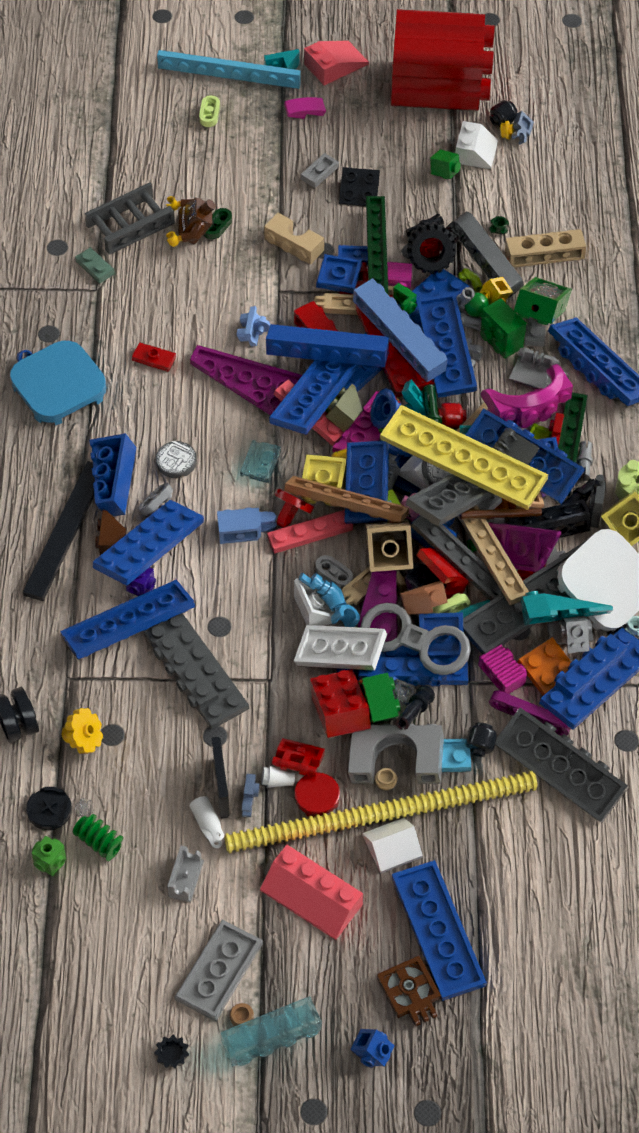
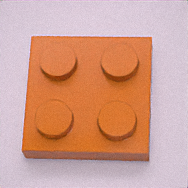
[517,637,571,696]

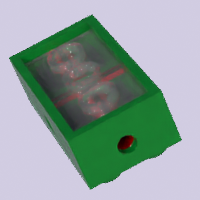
[513,277,572,325]

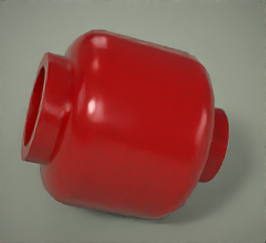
[438,403,467,429]

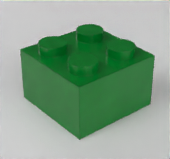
[358,672,401,725]

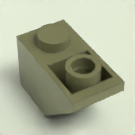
[325,384,362,432]

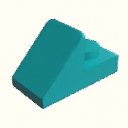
[264,49,300,70]
[402,379,426,416]

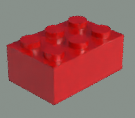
[310,669,371,738]

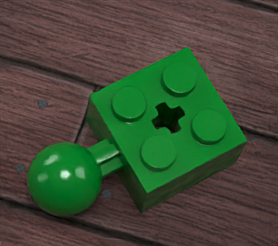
[465,292,526,359]

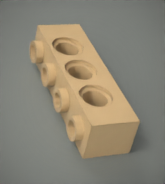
[505,229,586,268]

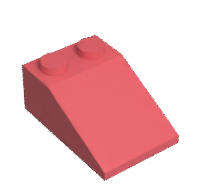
[304,41,369,86]

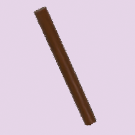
[459,508,542,519]

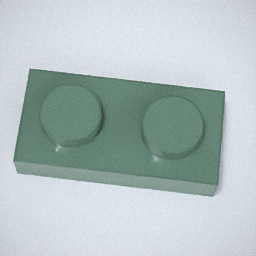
[75,247,115,284]

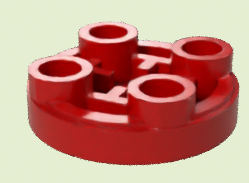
[295,772,340,818]

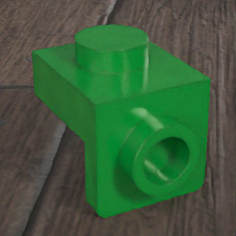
[393,283,417,314]

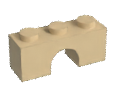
[264,213,324,265]

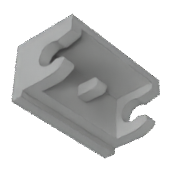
[167,845,204,903]

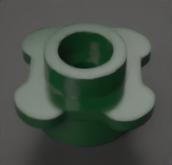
[489,216,509,235]

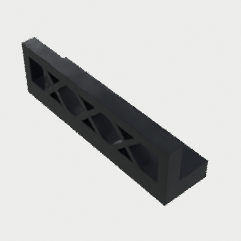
[504,499,591,538]

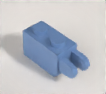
[217,508,277,544]

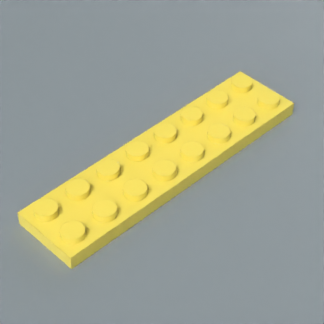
[380,405,548,510]

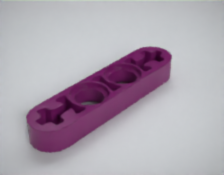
[489,690,571,736]

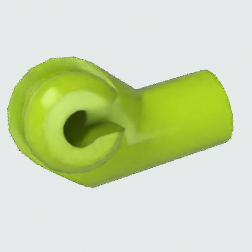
[458,268,483,292]

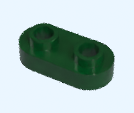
[204,208,232,240]

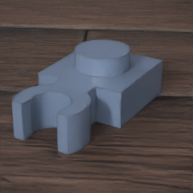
[512,111,534,145]
[242,774,260,817]

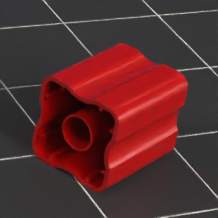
[391,9,495,111]

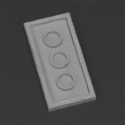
[175,920,263,1021]

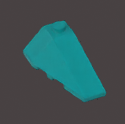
[520,591,613,625]

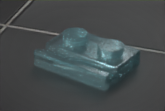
[240,440,281,483]

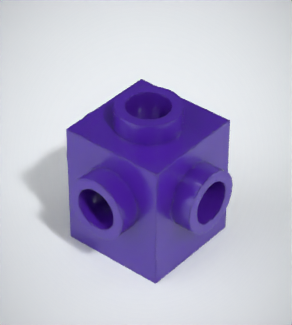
[126,567,156,596]

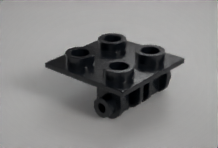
[339,167,380,206]

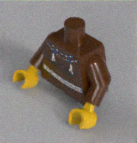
[166,196,216,247]

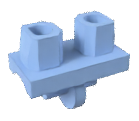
[237,306,270,347]

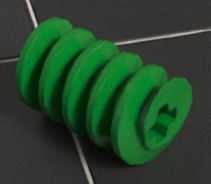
[72,814,124,862]

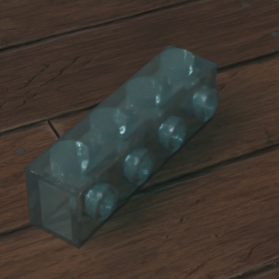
[221,996,322,1067]

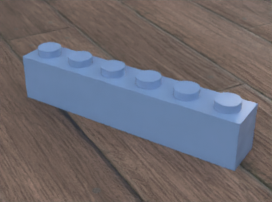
[353,278,448,382]

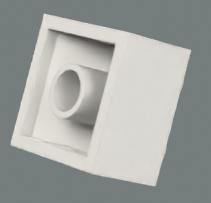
[455,121,498,169]

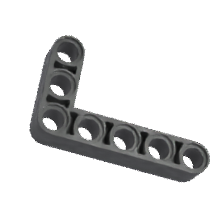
[446,211,524,298]

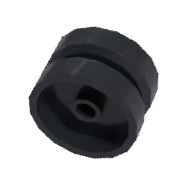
[0,686,39,743]

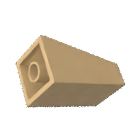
[365,520,413,572]

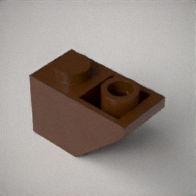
[95,510,126,555]

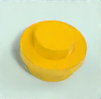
[500,121,514,140]

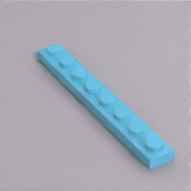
[157,50,301,89]

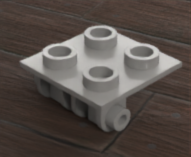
[509,347,560,389]

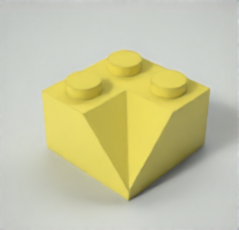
[601,490,639,546]

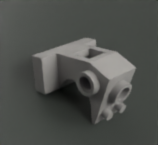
[547,616,594,654]

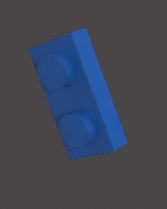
[338,245,368,266]

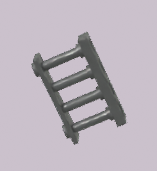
[85,182,175,255]

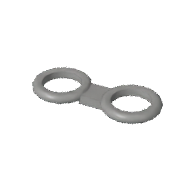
[360,603,471,675]

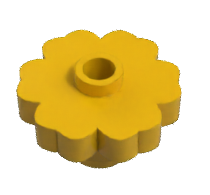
[62,708,103,754]

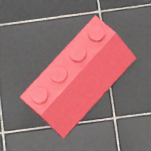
[260,845,363,940]

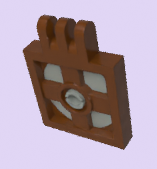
[377,956,441,1026]

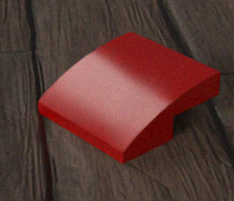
[417,548,468,587]

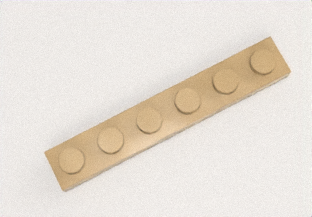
[457,505,529,605]

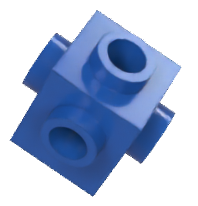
[350,1029,395,1068]

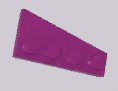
[357,570,397,643]

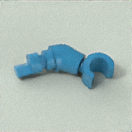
[299,573,360,627]

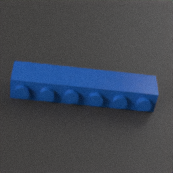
[266,324,389,367]

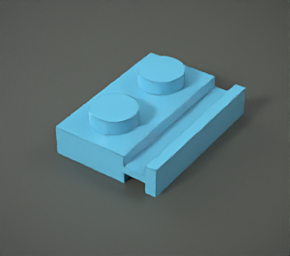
[442,739,471,772]

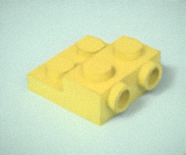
[301,455,347,506]

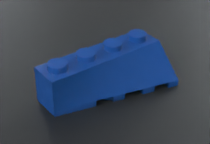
[89,433,137,517]

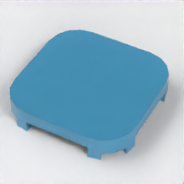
[10,341,107,425]

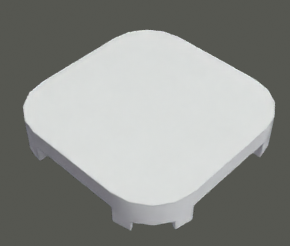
[557,529,639,632]

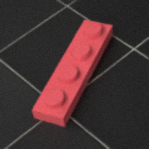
[273,380,344,446]
[267,510,353,554]

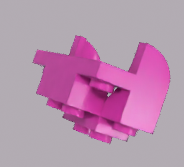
[480,364,573,428]

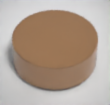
[230,1003,254,1029]

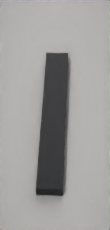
[23,461,95,601]

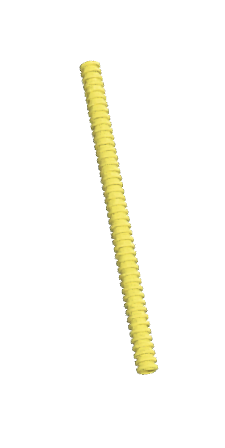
[224,771,537,854]

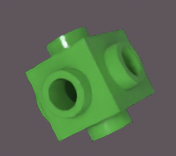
[32,836,67,877]

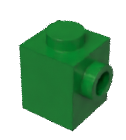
[430,149,461,179]

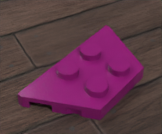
[488,522,561,572]

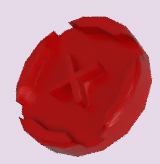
[274,488,314,528]

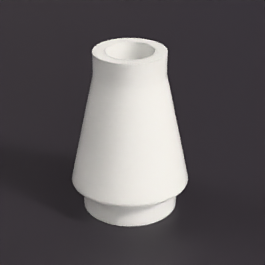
[261,765,295,788]

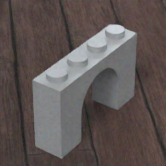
[348,724,444,784]

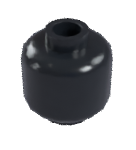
[489,100,517,127]
[466,722,497,757]

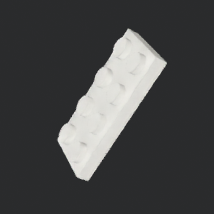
[294,625,387,670]

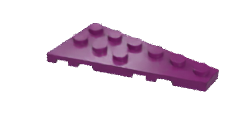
[190,345,302,416]

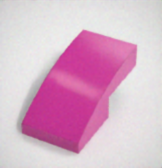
[284,97,326,119]

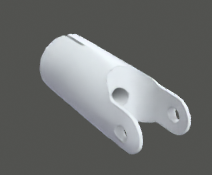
[190,796,224,849]

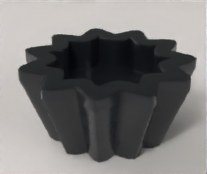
[154,1034,189,1069]

